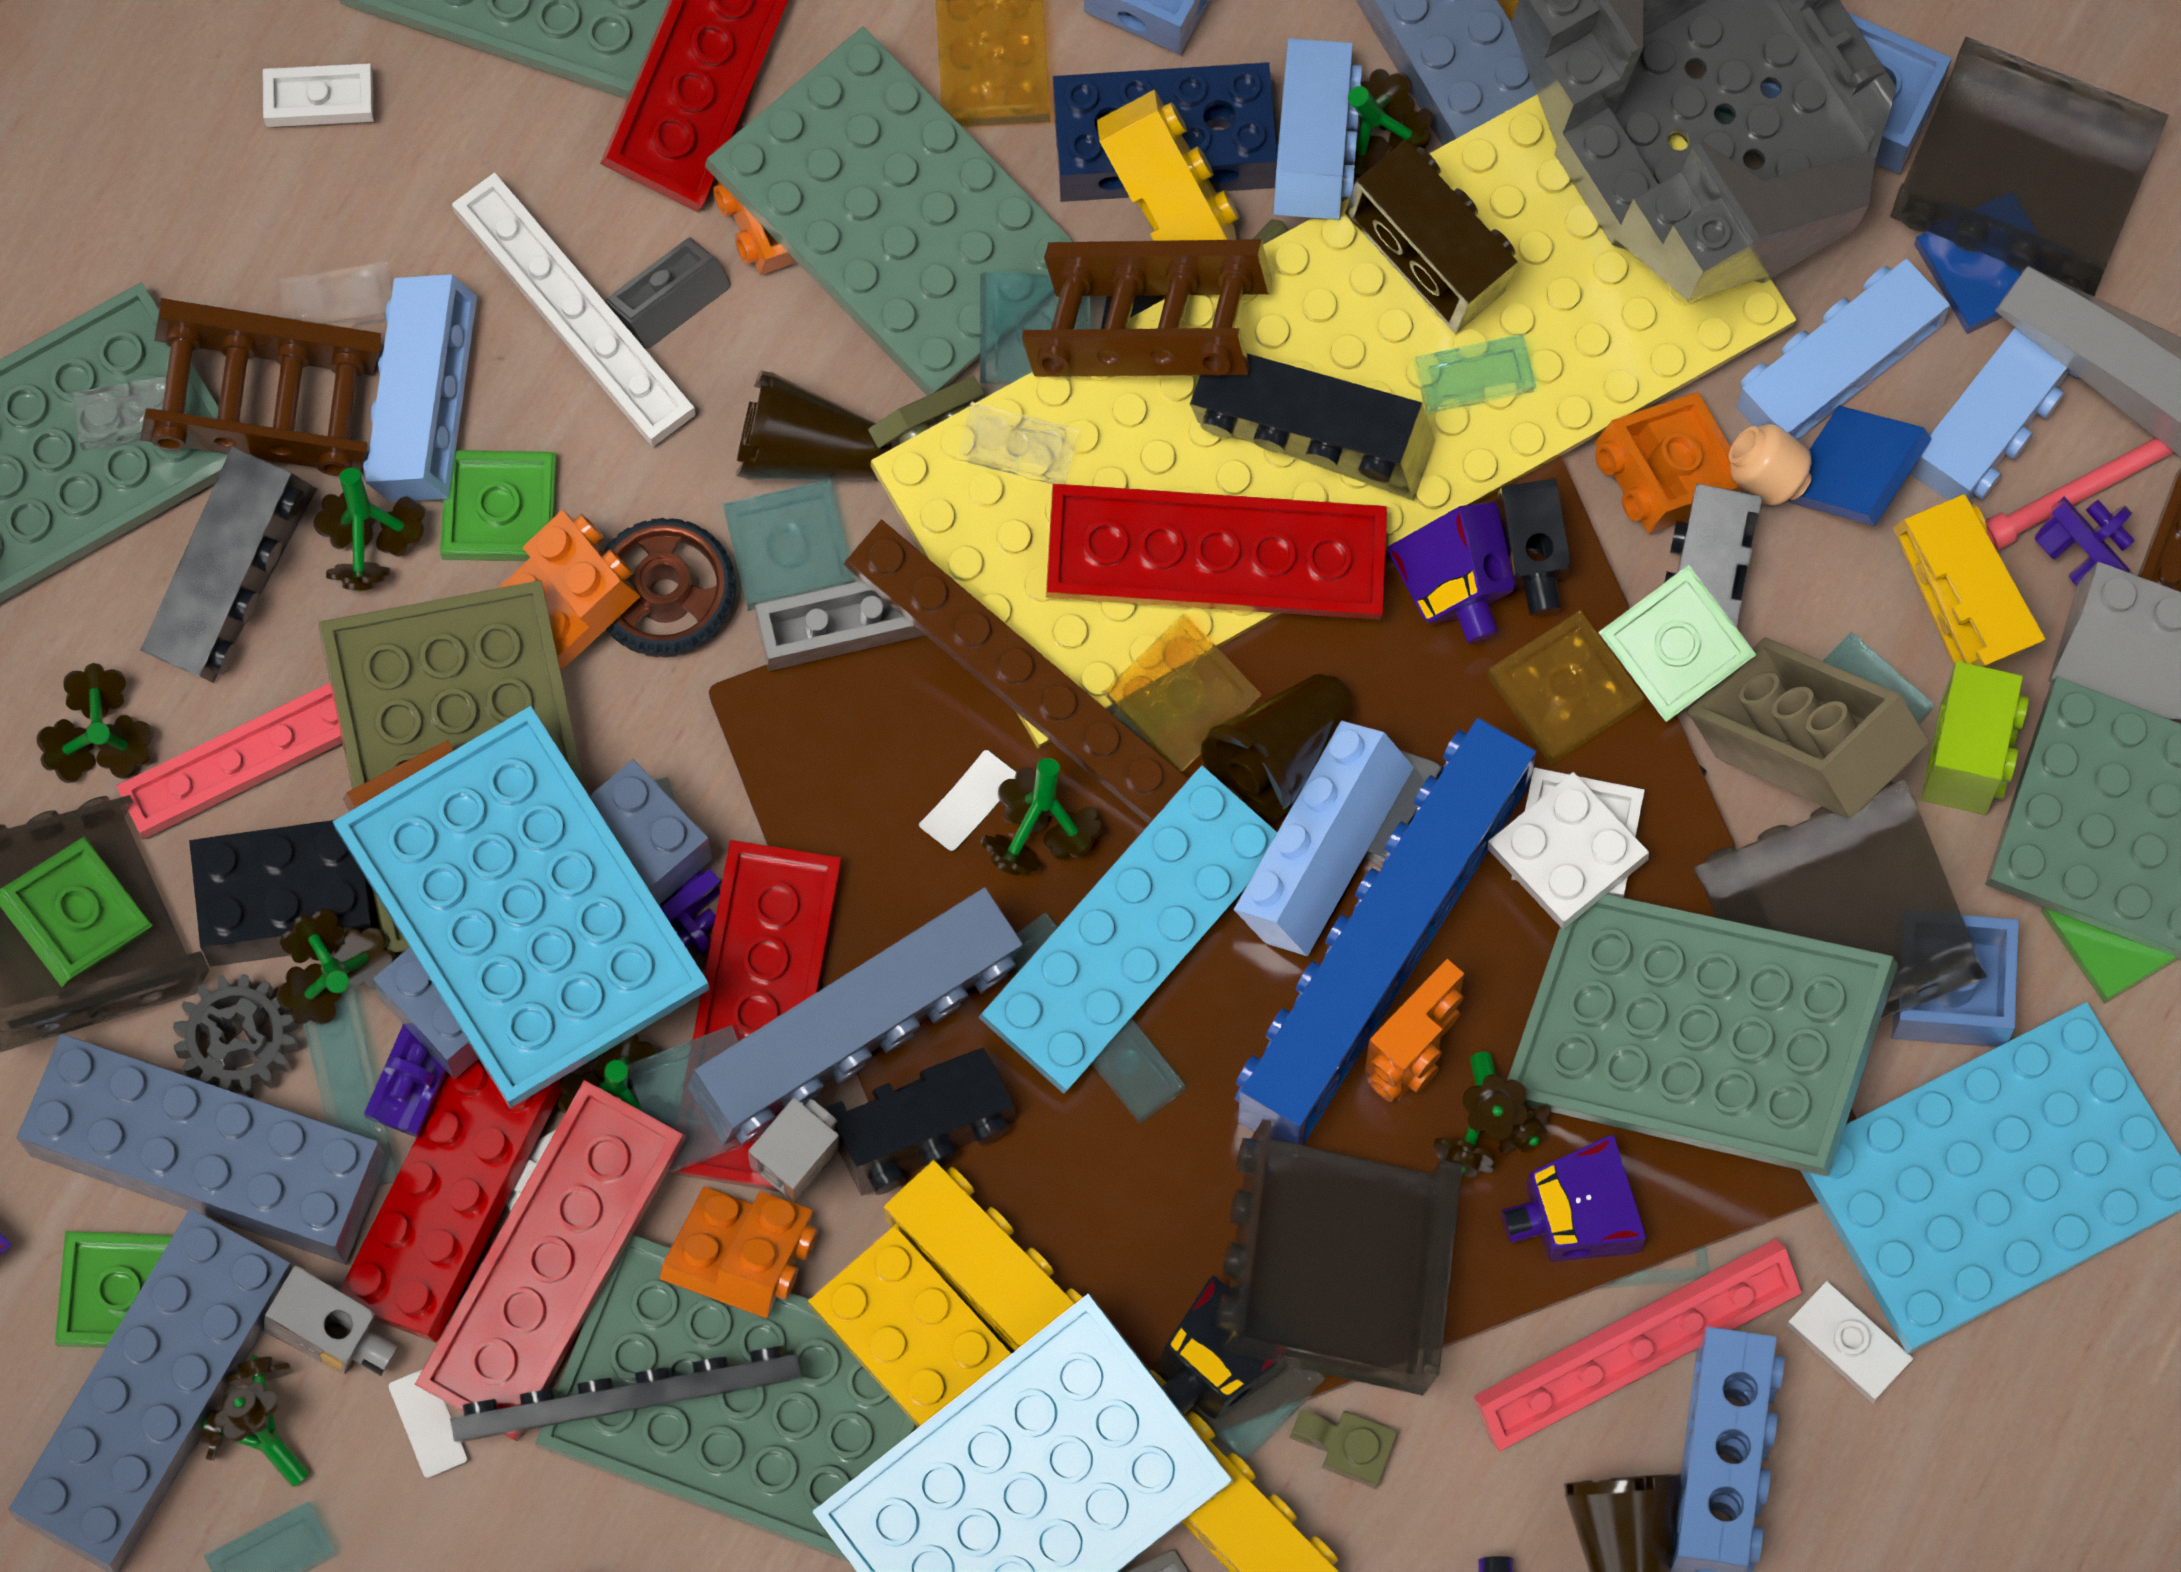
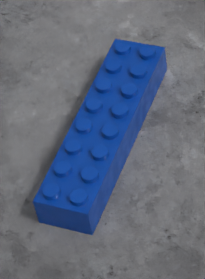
[1235,717,1536,1157]

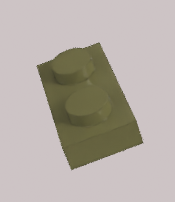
[868,375,984,449]

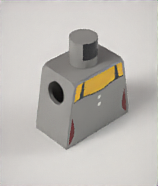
[263,1265,399,1376]

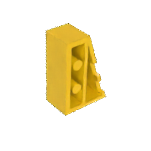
[1097,89,1240,241]
[1892,494,2046,668]

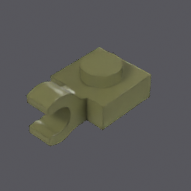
[1290,1409,1398,1489]

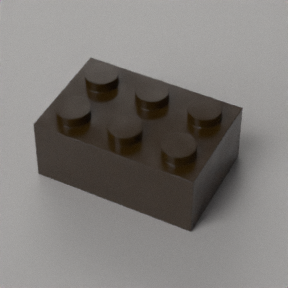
[1345,139,1518,334]

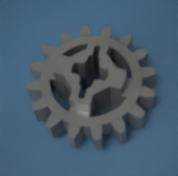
[173,974,299,1098]

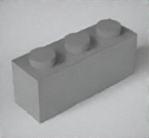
[755,581,925,671]
[748,1098,839,1203]

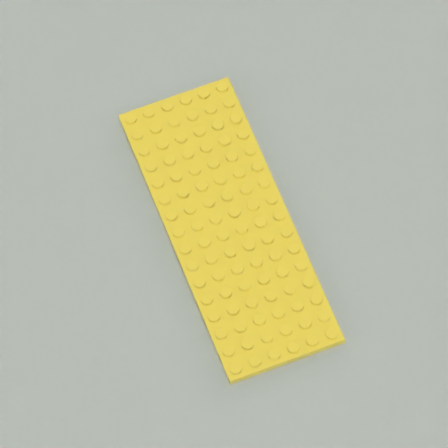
[870,95,1796,749]

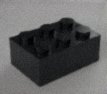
[189,820,376,967]

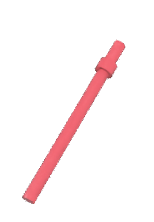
[1985,438,2175,551]

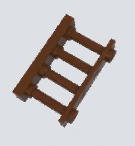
[1022,239,1272,377]
[140,298,381,476]

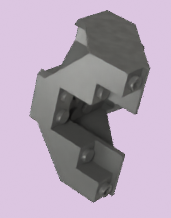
[1511,0,1896,302]

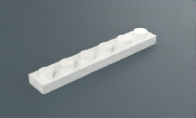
[452,172,696,447]

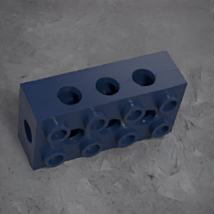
[1053,62,1277,202]

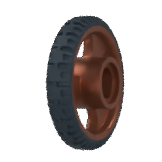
[604,518,736,657]

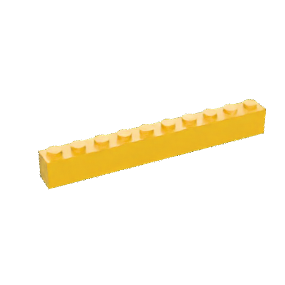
[883,1160,1339,1572]

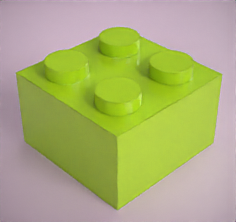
[1920,661,2029,815]

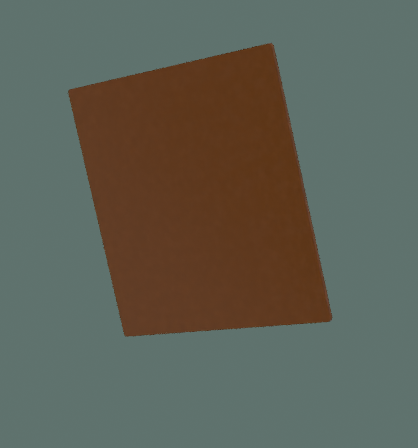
[709,456,1856,1436]

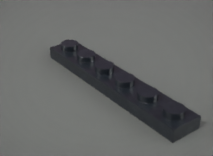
[450,1346,802,1443]

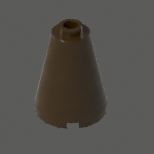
[736,370,892,480]
[1200,674,1353,822]
[1564,1474,1682,1572]

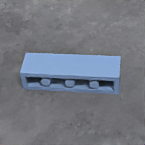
[1273,38,1362,220]
[1737,258,1950,441]
[363,274,477,502]
[1909,327,2079,502]
[1234,721,1414,956]

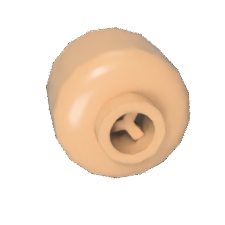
[1728,424,1812,506]

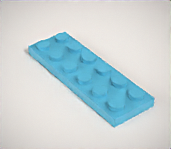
[978,766,1277,1093]

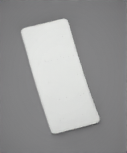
[919,750,1016,851]
[388,1369,467,1478]

